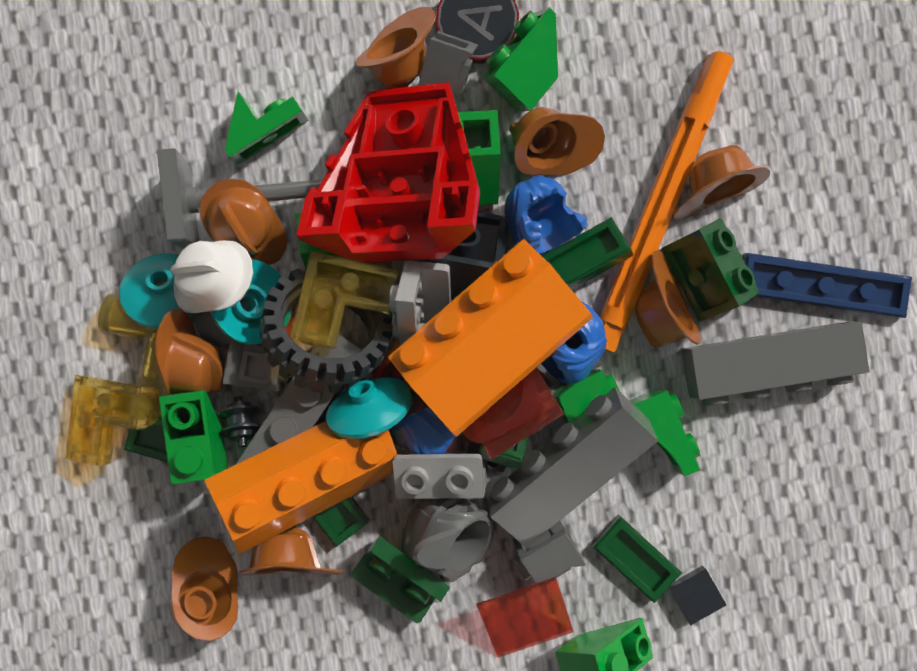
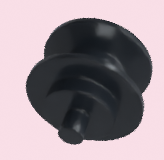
[218,396,261,447]

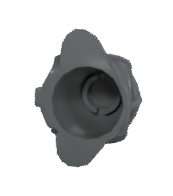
[401,498,494,583]

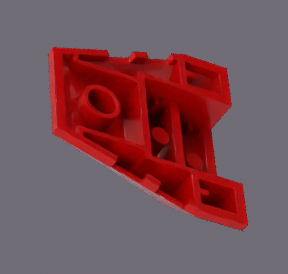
[296,82,480,263]

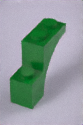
[556,369,701,477]

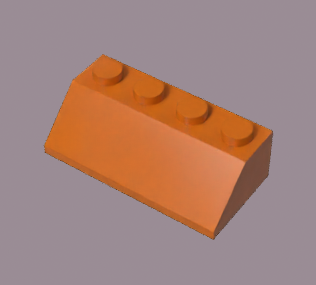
[388,239,594,437]
[204,421,397,554]

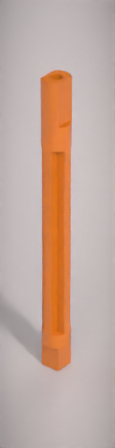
[599,51,735,353]

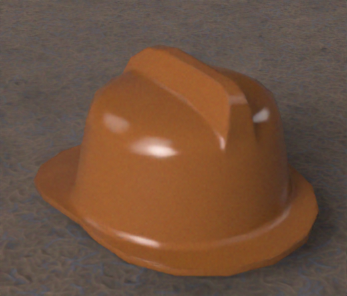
[356,7,436,89]
[509,107,605,175]
[674,145,770,220]
[200,178,287,265]
[635,250,701,348]
[155,308,223,396]
[239,526,344,576]
[169,537,238,641]

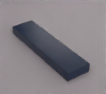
[742,253,912,318]

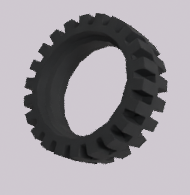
[260,264,393,393]

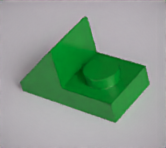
[225,92,309,164]

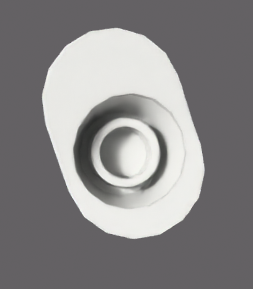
[170,240,253,313]

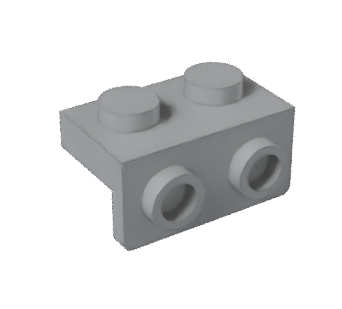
[389,260,451,346]
[393,454,488,499]

